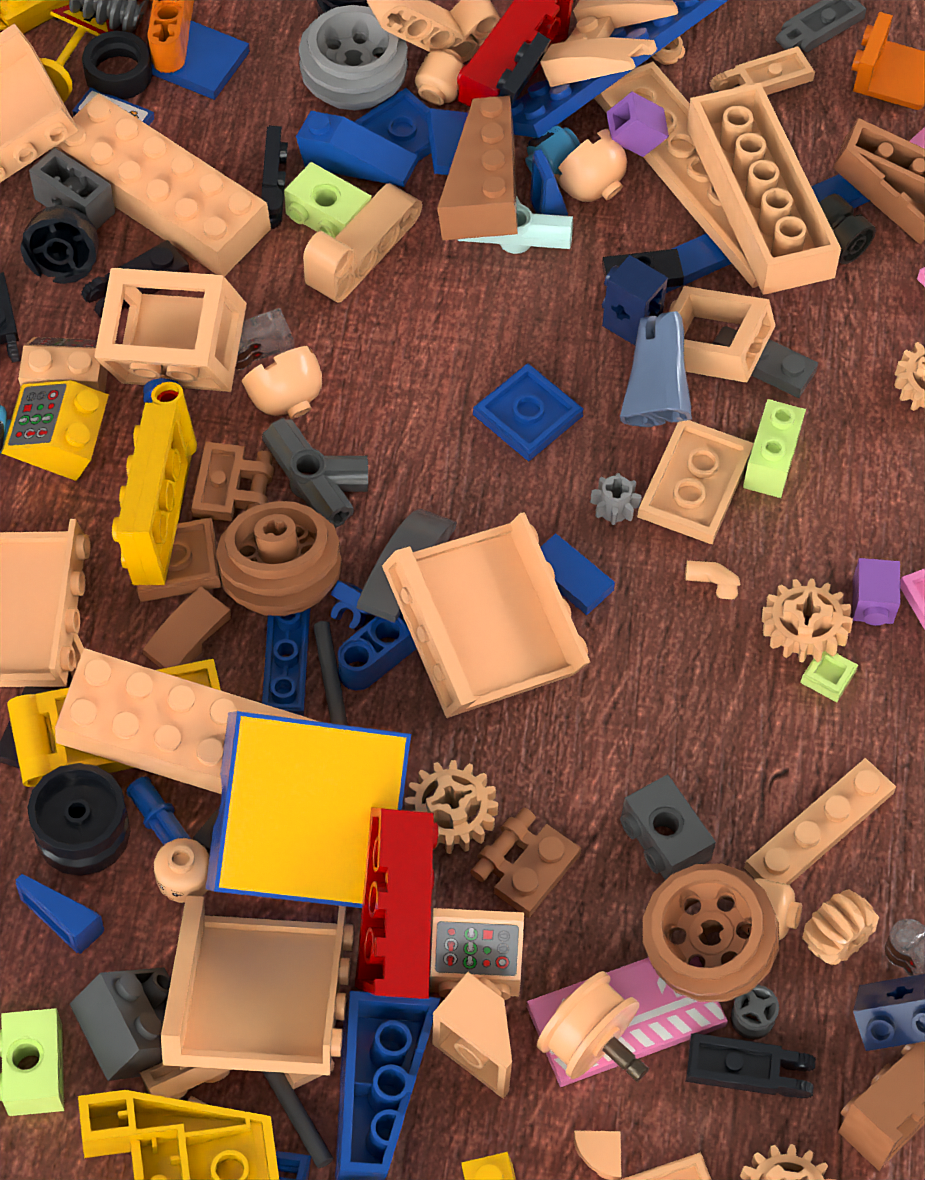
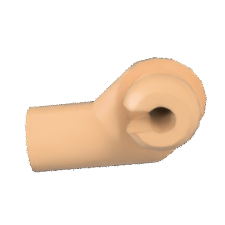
[685,560,741,599]

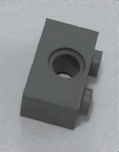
[620,774,716,880]

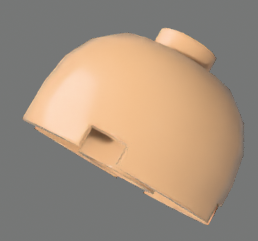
[554,129,628,202]
[242,346,322,419]

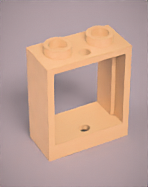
[669,286,775,383]

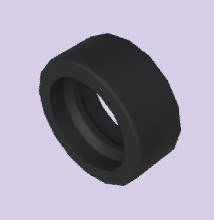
[82,31,152,100]

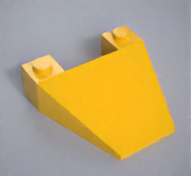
[78,1090,279,1180]

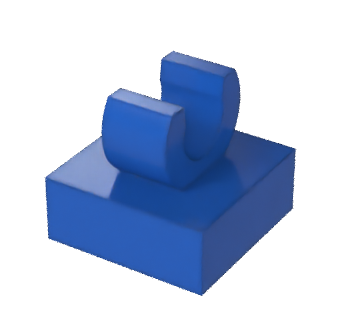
[330,580,376,630]

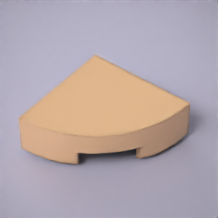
[573,1131,621,1180]

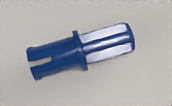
[126,776,191,845]

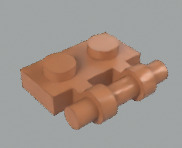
[191,442,274,521]
[470,808,581,918]

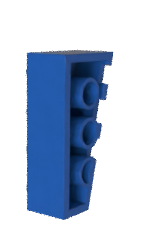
[335,991,440,1180]

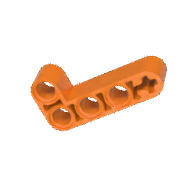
[137,0,194,73]

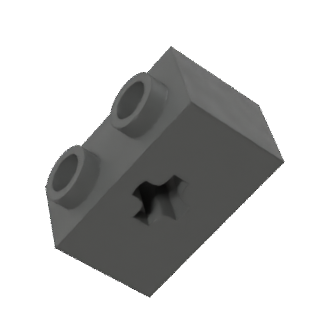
[29,148,115,230]

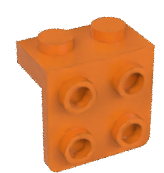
[851,12,925,110]

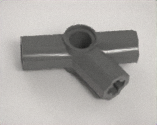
[262,418,368,528]

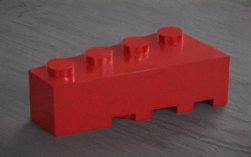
[457,0,573,107]
[355,807,438,999]

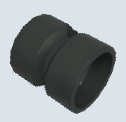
[819,193,876,264]

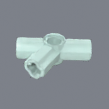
[458,196,573,254]

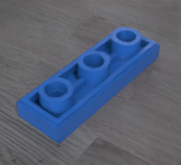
[262,607,311,716]

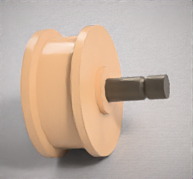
[537,971,649,1082]

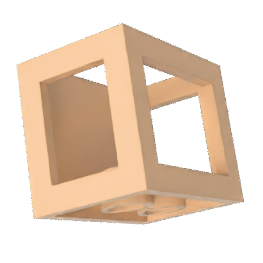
[94,268,247,392]

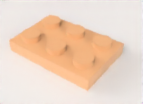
[637,420,754,544]

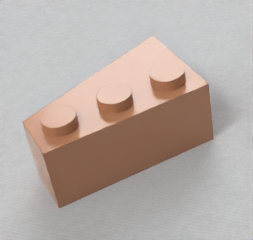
[832,118,925,245]
[838,1042,925,1171]

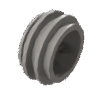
[299,5,408,111]

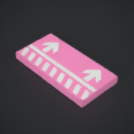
[527,957,728,1087]

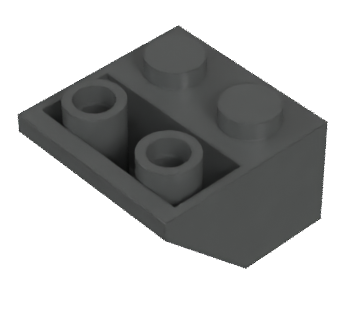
[70,967,171,1081]

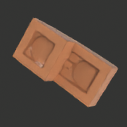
[143,586,231,669]

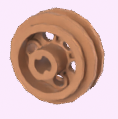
[216,501,342,616]
[643,863,779,1002]

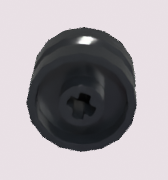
[27,763,131,876]

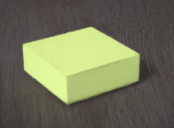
[800,651,858,702]

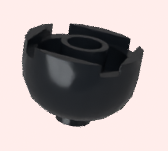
[20,205,99,284]

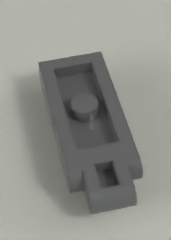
[775,0,867,52]
[712,326,818,398]

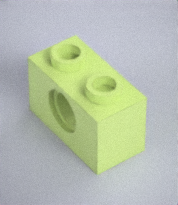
[284,162,371,238]
[743,399,806,498]
[0,1008,64,1116]

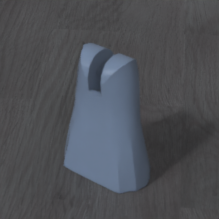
[620,311,692,427]

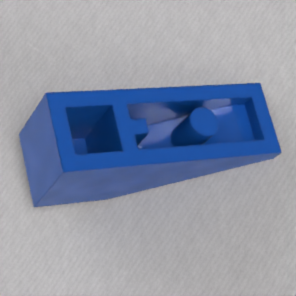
[296,111,419,187]

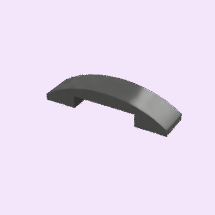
[357,508,457,623]

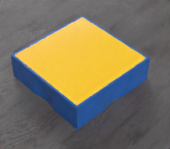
[205,711,411,908]

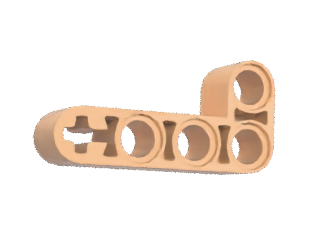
[366,0,501,63]
[303,183,422,303]

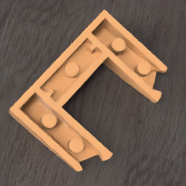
[540,0,678,87]

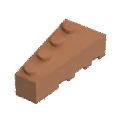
[437,96,518,240]

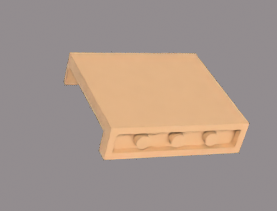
[0,23,79,183]
[382,512,590,718]
[0,519,90,687]
[161,896,354,1075]

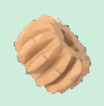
[802,889,879,965]

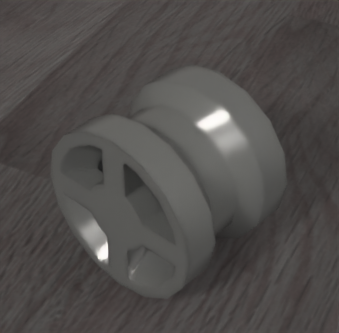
[730,985,779,1040]

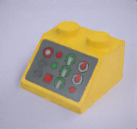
[1,380,109,481]

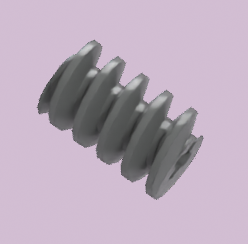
[69,0,149,33]

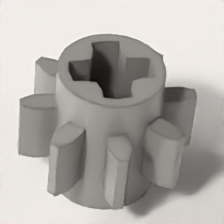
[590,473,641,525]

